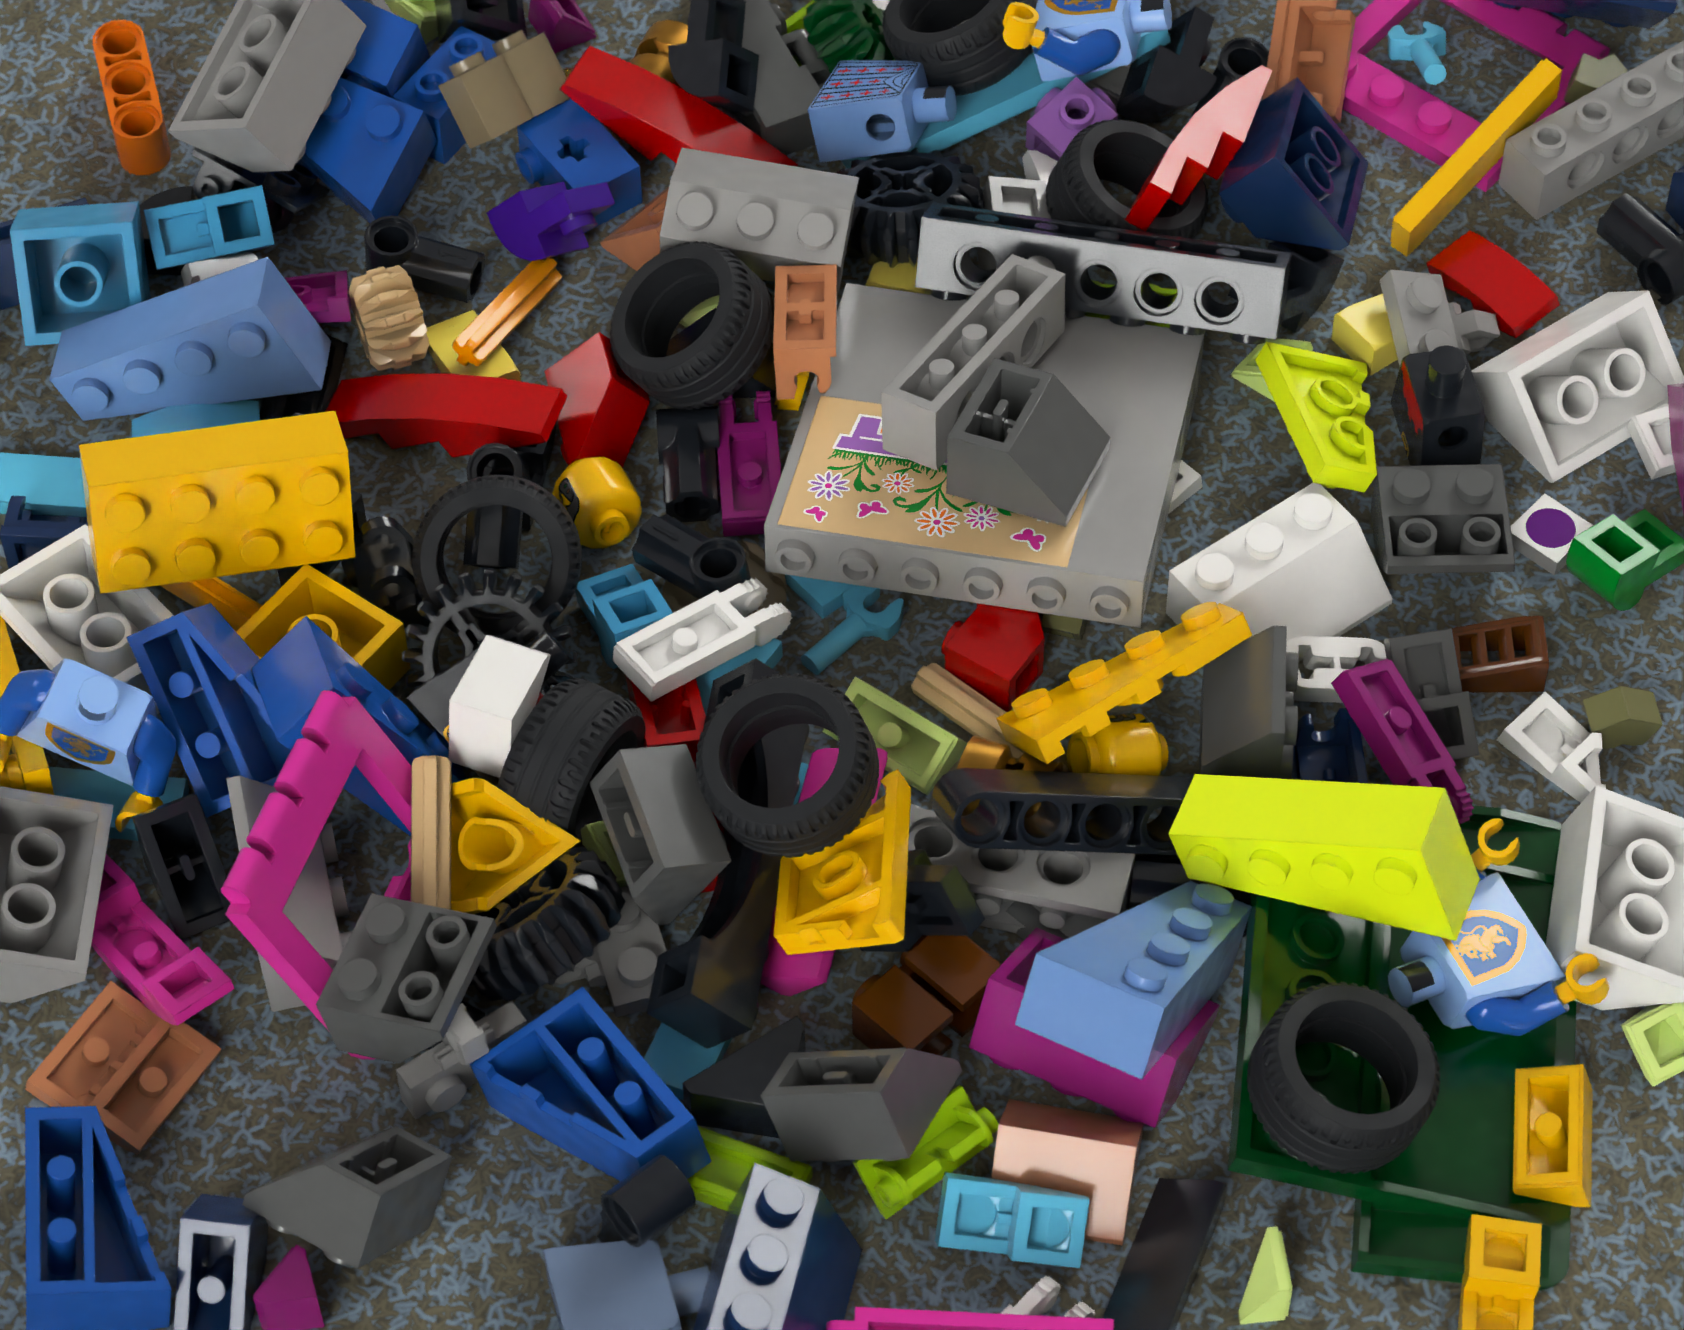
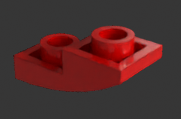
[1426,230,1560,338]

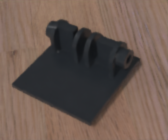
[191,148,330,213]

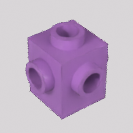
[1026,77,1118,161]

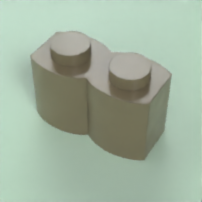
[438,30,569,149]

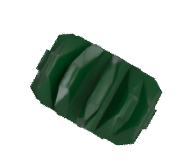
[803,0,894,73]

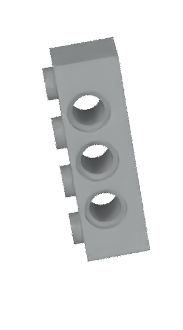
[1498,40,1684,220]
[881,254,1065,471]
[876,799,1135,937]

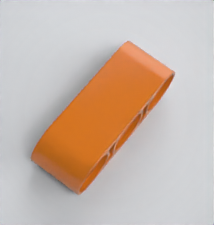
[93,20,171,176]

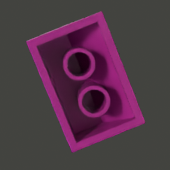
[969,927,1220,1128]

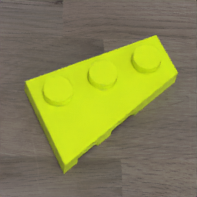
[1255,342,1377,493]

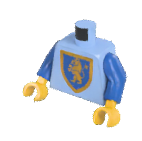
[1002,0,1172,81]
[0,658,177,832]
[1388,818,1609,1036]

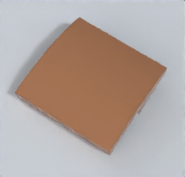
[25,981,222,1155]

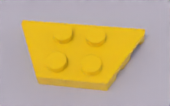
[773,769,911,955]

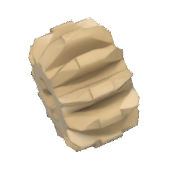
[348,265,430,371]

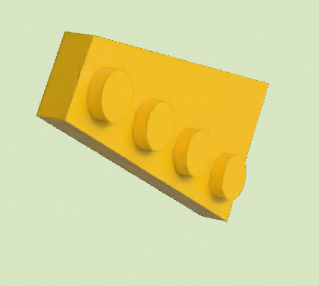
[996,602,1252,764]

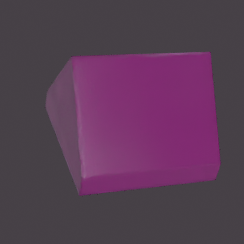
[528,0,597,53]
[253,1245,325,1330]

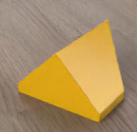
[451,778,580,914]

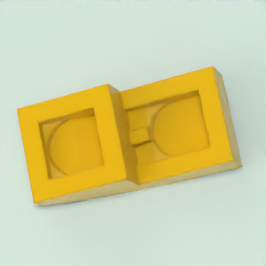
[1458,1214,1542,1330]

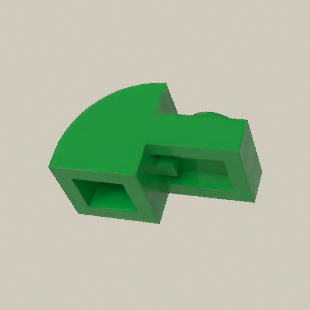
[1566,509,1684,611]

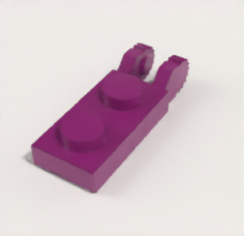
[717,391,781,537]
[1331,659,1474,824]

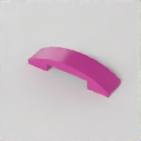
[91,854,235,1026]

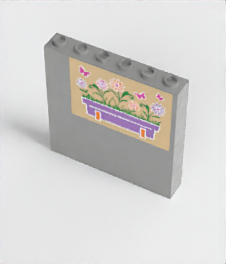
[764,283,1204,628]

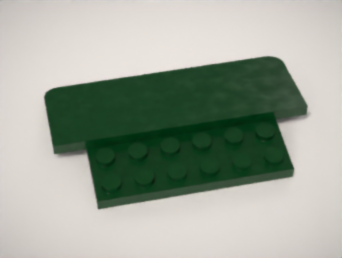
[1228,805,1576,1291]

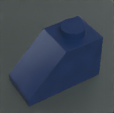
[174,1194,269,1330]

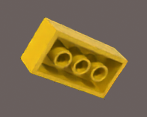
[79,411,356,594]

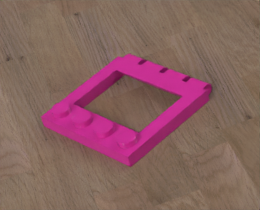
[1342,0,1610,192]
[221,690,412,1060]

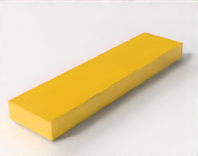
[1390,58,1562,257]

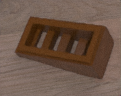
[1452,616,1549,693]

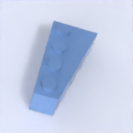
[49,257,331,421]
[1015,881,1252,1079]

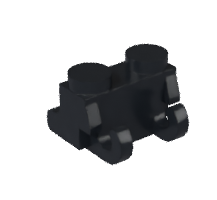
[341,516,431,628]

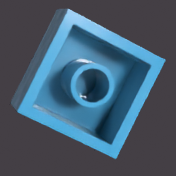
[10,201,151,346]

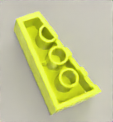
[1168,774,1480,941]

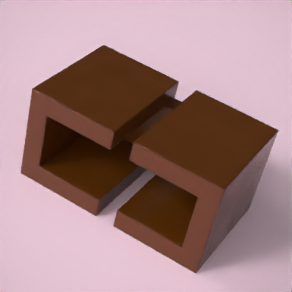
[852,935,1001,1056]

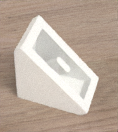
[449,635,551,778]

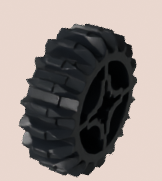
[836,148,984,268]
[402,569,578,687]
[469,846,626,1001]

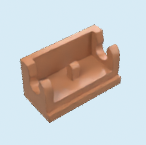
[1262,0,1356,123]
[773,264,837,400]

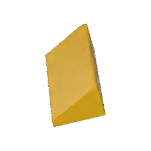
[1513,1064,1593,1207]

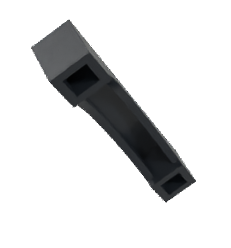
[647,658,809,1049]

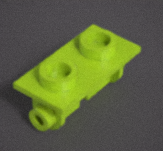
[852,1085,998,1220]

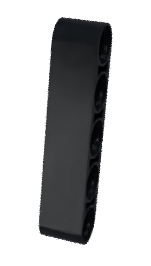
[932,768,1193,855]

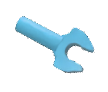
[1388,22,1446,85]
[801,585,904,675]

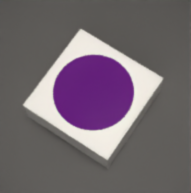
[1511,493,1593,575]

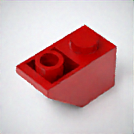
[544,332,650,468]
[941,603,1045,712]

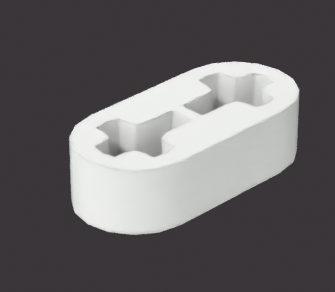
[1286,636,1386,703]

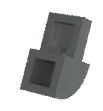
[1383,628,1479,759]

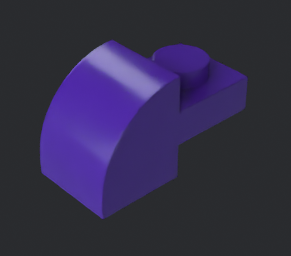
[486,182,615,261]

